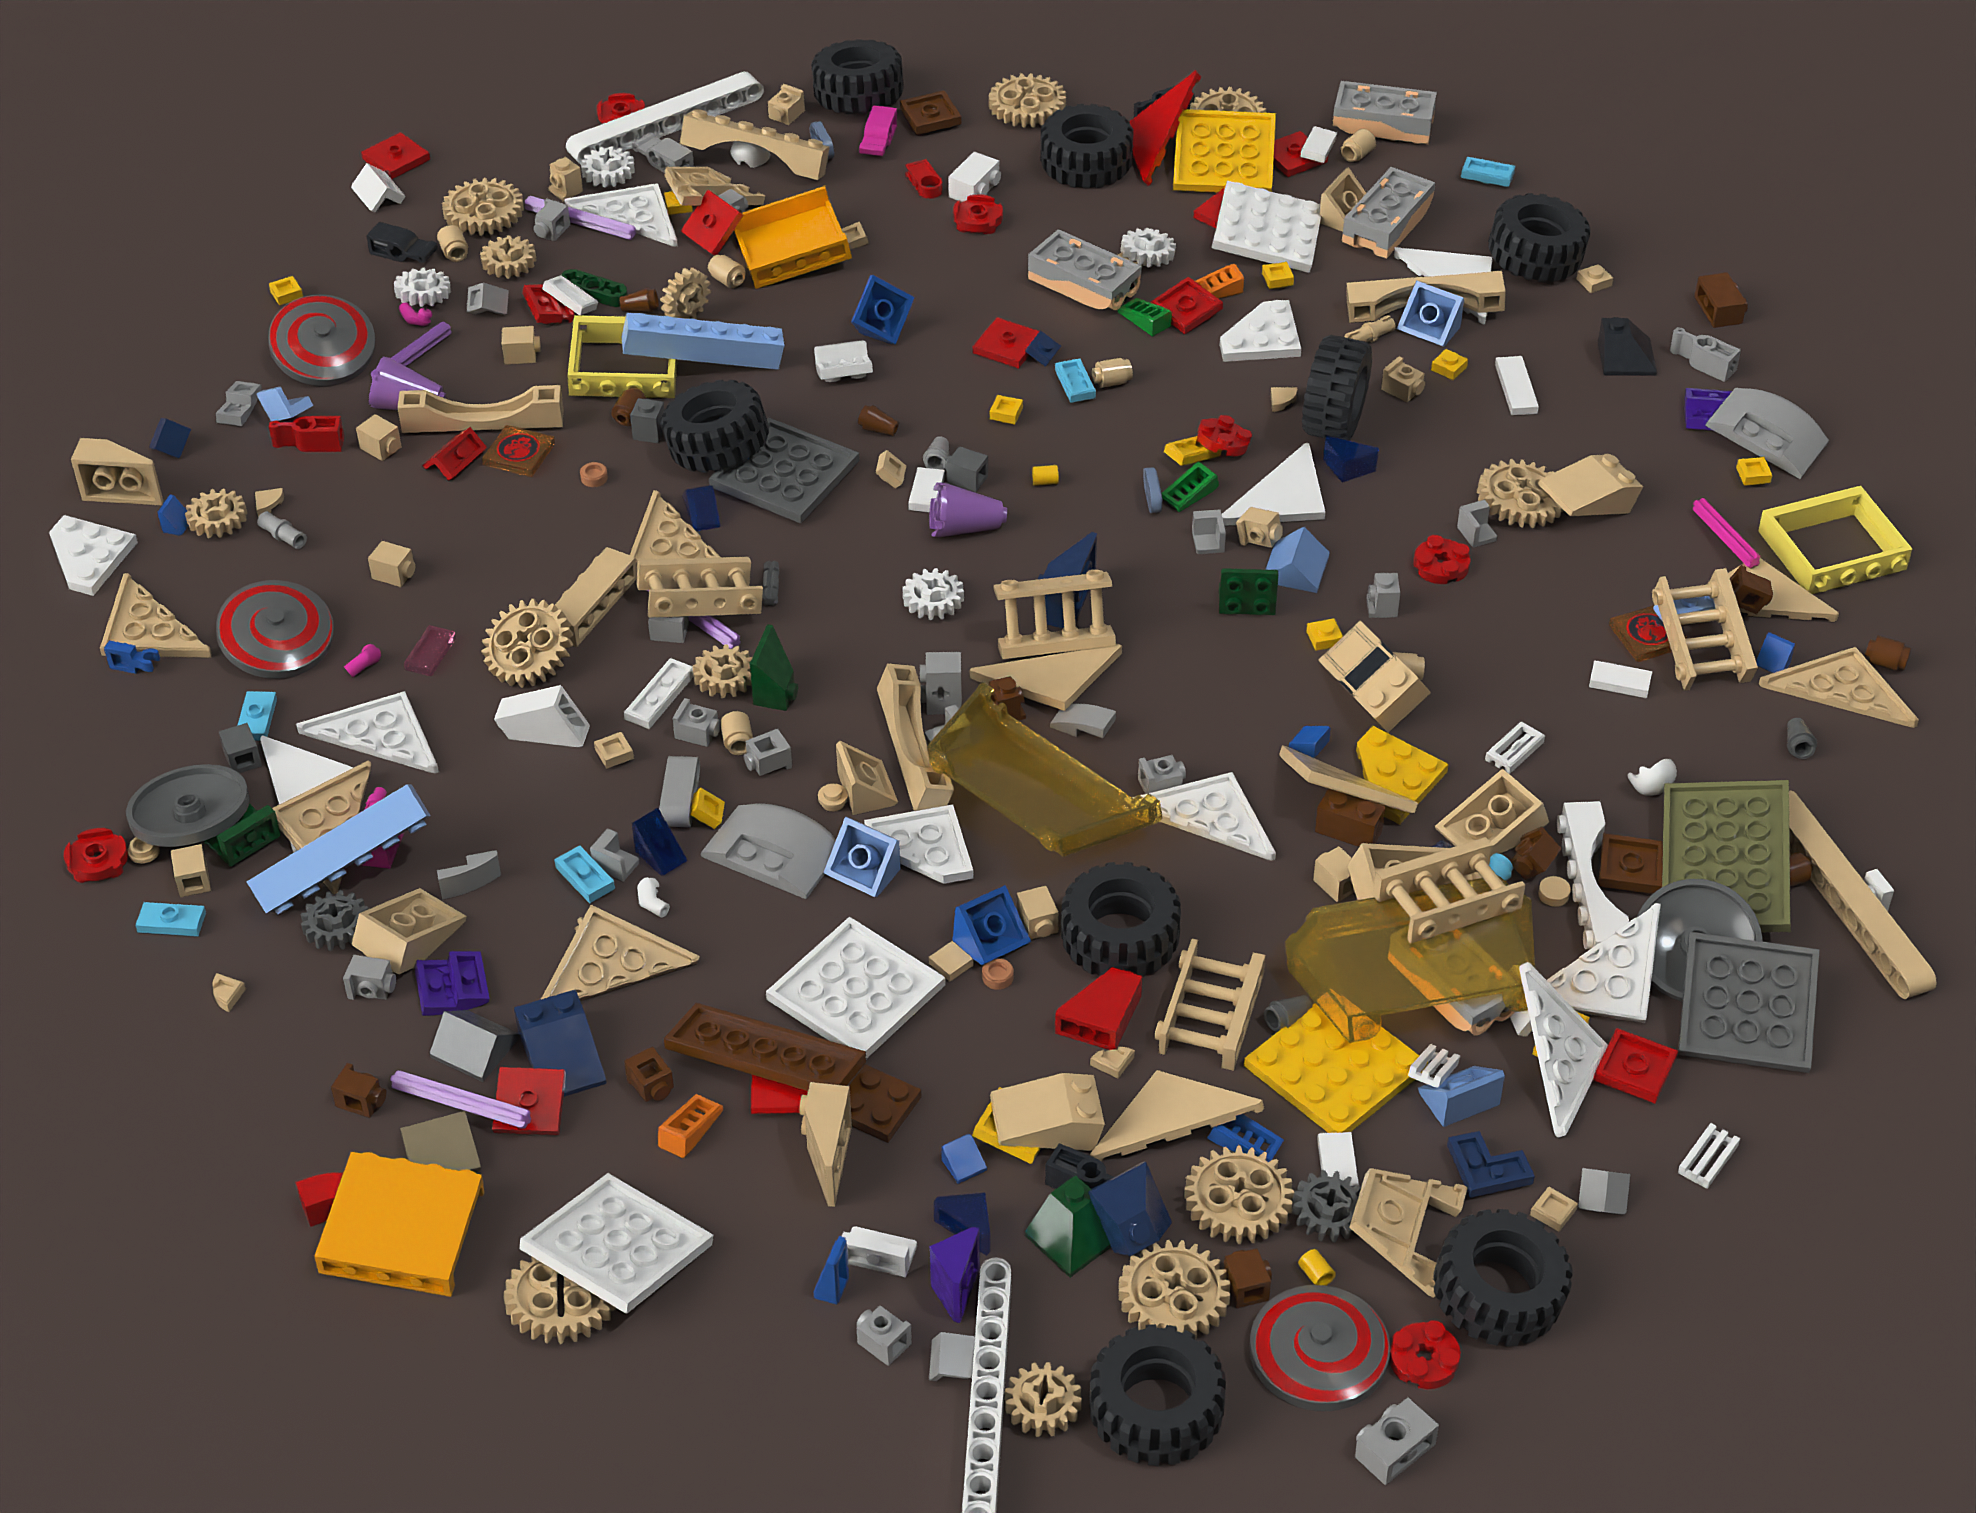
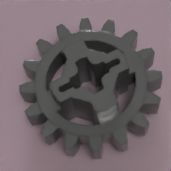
[301,890,368,951]
[1292,1170,1361,1242]

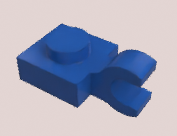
[104,640,160,674]

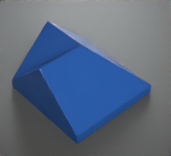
[851,275,915,345]
[953,885,1031,965]

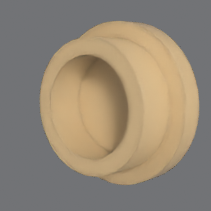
[818,784,848,811]
[128,837,160,864]

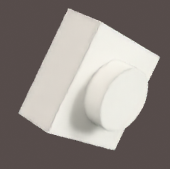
[1864,869,1894,911]

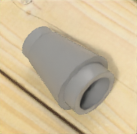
[923,437,949,470]

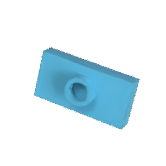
[1461,157,1515,187]
[1055,359,1096,403]
[237,691,277,741]
[135,902,206,936]

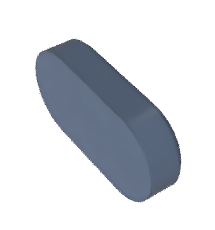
[810,121,834,160]
[1143,467,1162,513]

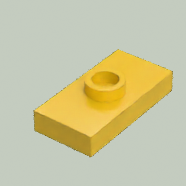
[1164,436,1222,466]

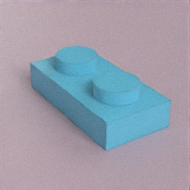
[554,845,615,903]

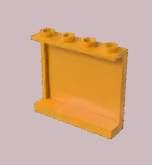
[734,186,852,289]
[315,1152,484,1297]

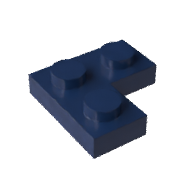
[1447,1131,1535,1198]

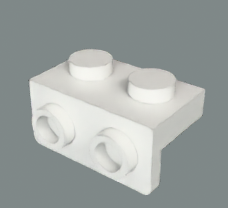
[814,340,873,382]

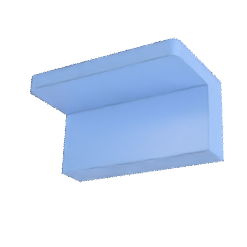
[256,387,313,421]

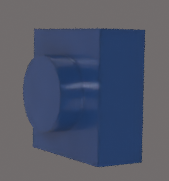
[1025,331,1061,367]

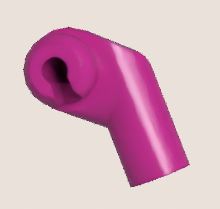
[399,302,432,326]
[344,644,381,677]

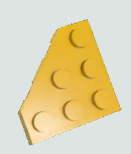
[1356,726,1449,825]

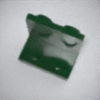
[1219,568,1279,615]
[204,803,281,867]

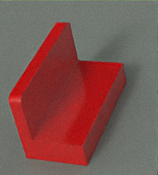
[422,427,487,481]

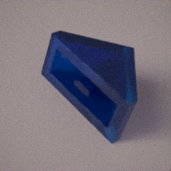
[1323,436,1379,483]
[683,485,720,532]
[632,808,688,876]
[933,1193,991,1256]

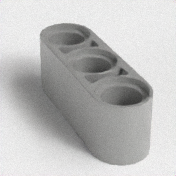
[659,756,700,828]

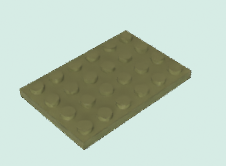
[1662,780,1791,932]

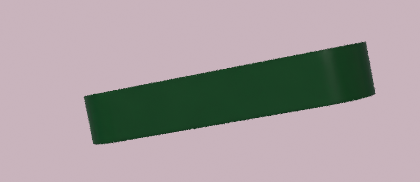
[561,269,628,307]

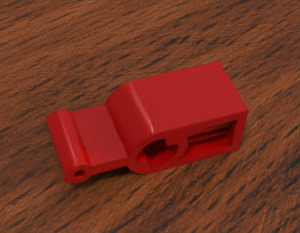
[269,416,345,452]

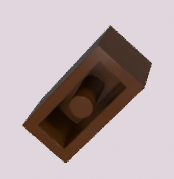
[1695,272,1748,328]
[1315,788,1385,847]

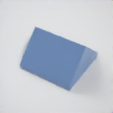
[1397,280,1464,347]
[1265,527,1330,593]
[824,817,900,897]
[1418,1066,1505,1127]

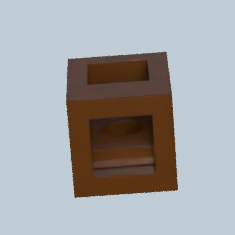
[1730,565,1773,615]
[989,676,1026,726]
[1510,826,1562,880]
[624,1046,674,1102]
[331,1063,387,1118]

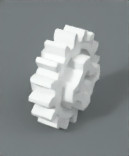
[581,146,635,187]
[1120,228,1176,267]
[394,268,451,307]
[903,568,964,620]

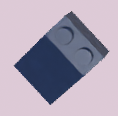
[1038,532,1097,628]
[514,989,607,1097]

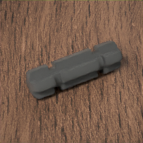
[762,560,779,606]

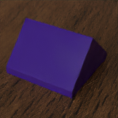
[930,1227,980,1323]

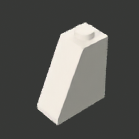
[494,685,590,747]

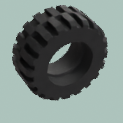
[811,39,904,114]
[1040,104,1133,189]
[1488,193,1591,282]
[1302,334,1373,442]
[661,379,769,473]
[1061,862,1181,978]
[1433,1209,1573,1346]
[1089,1324,1226,1466]

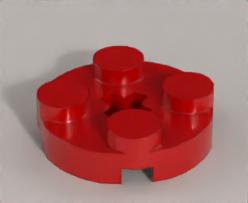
[597,93,645,124]
[953,194,1003,234]
[1197,415,1252,456]
[1413,535,1471,584]
[64,828,128,883]
[1389,1320,1461,1389]

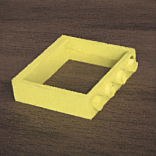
[568,315,678,398]
[1758,486,1912,594]

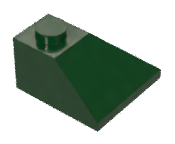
[750,624,798,711]
[1025,1175,1111,1278]

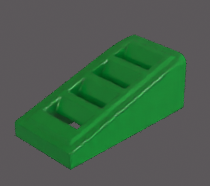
[1118,298,1172,336]
[1161,461,1219,512]

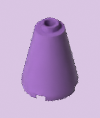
[369,356,446,410]
[929,482,1007,537]

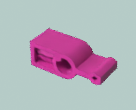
[859,106,897,156]

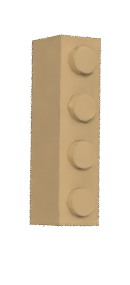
[555,547,637,647]

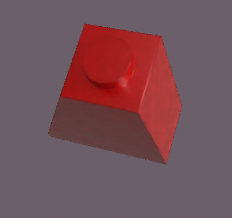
[1055,967,1142,1050]

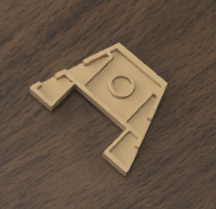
[665,167,765,206]
[1349,1168,1468,1298]

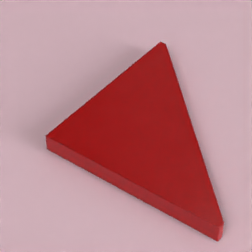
[1129,70,1201,186]

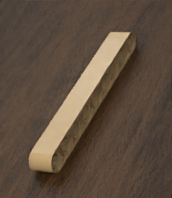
[1789,791,1937,999]

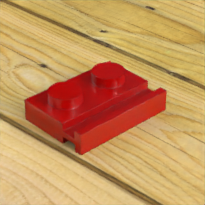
[522,285,574,324]

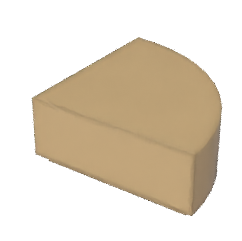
[1270,387,1297,412]
[255,488,284,517]
[212,973,246,1012]
[1090,1047,1135,1079]

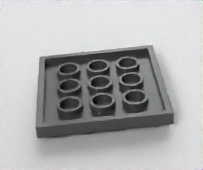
[709,418,860,523]
[1678,932,1819,1073]

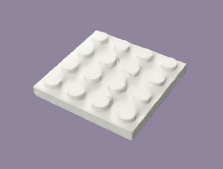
[1212,181,1321,273]
[766,917,945,1059]
[520,1173,713,1314]

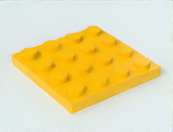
[1173,109,1276,192]
[1244,989,1428,1133]

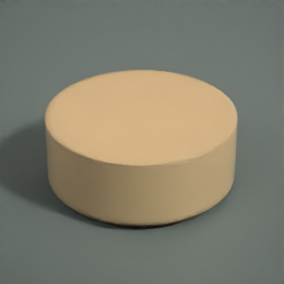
[1538,876,1571,907]

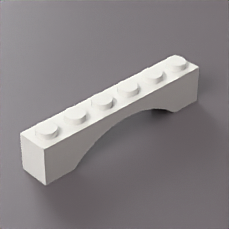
[1557,801,1629,950]

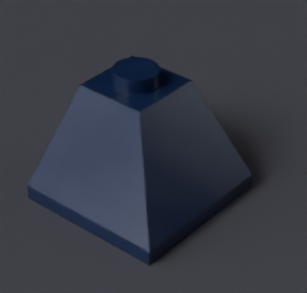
[1088,1161,1172,1256]

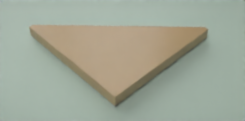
[630,490,721,567]
[1728,558,1839,622]
[100,573,212,658]
[969,644,1122,711]
[1759,647,1919,728]
[1279,745,1418,813]
[272,760,371,895]
[541,905,700,1001]
[1090,1070,1264,1161]

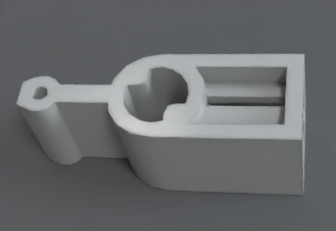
[632,133,694,173]
[1670,327,1741,382]

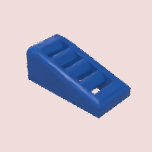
[1207,1114,1284,1162]
[813,1236,849,1305]

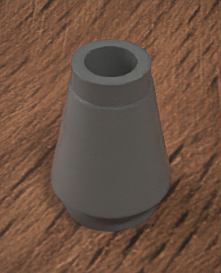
[1787,718,1817,759]
[1264,995,1313,1031]

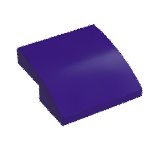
[1685,388,1732,430]
[414,951,490,1016]

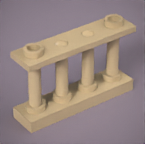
[636,557,763,618]
[1652,568,1758,691]
[994,570,1116,659]
[1373,837,1525,943]
[1155,939,1266,1071]

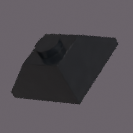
[1598,317,1657,376]

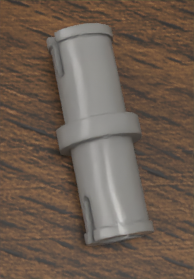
[257,511,307,549]

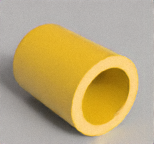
[1032,465,1059,486]
[1298,1249,1336,1286]

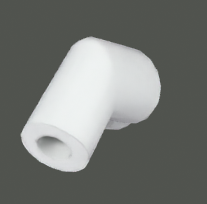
[637,877,670,918]

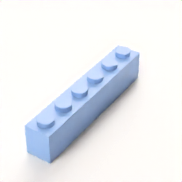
[621,313,784,370]
[247,784,431,915]

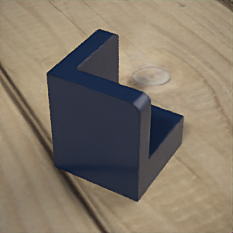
[149,418,191,458]

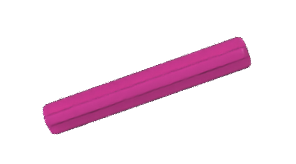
[1693,498,1760,568]

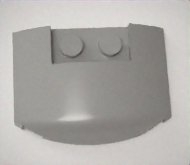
[1706,388,1829,479]
[701,803,836,899]

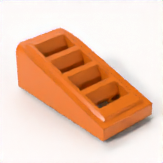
[1195,264,1244,299]
[658,1094,723,1158]

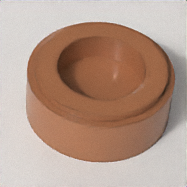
[580,462,608,487]
[982,958,1014,990]

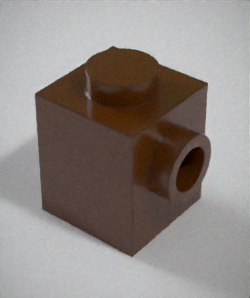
[1224,1248,1272,1309]

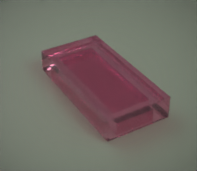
[404,625,456,676]

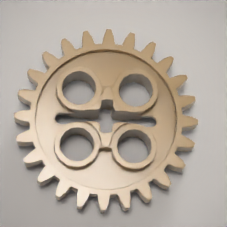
[989,73,1066,128]
[1189,87,1266,113]
[442,178,524,236]
[1477,459,1564,528]
[481,599,574,688]
[1184,1146,1294,1244]
[1118,1240,1230,1335]
[504,1256,616,1344]

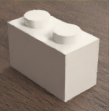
[948,152,1001,202]

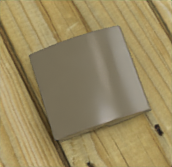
[400,1111,481,1172]

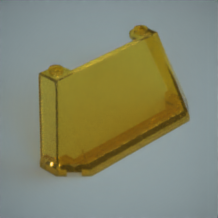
[927,682,1162,857]
[1285,875,1535,1043]

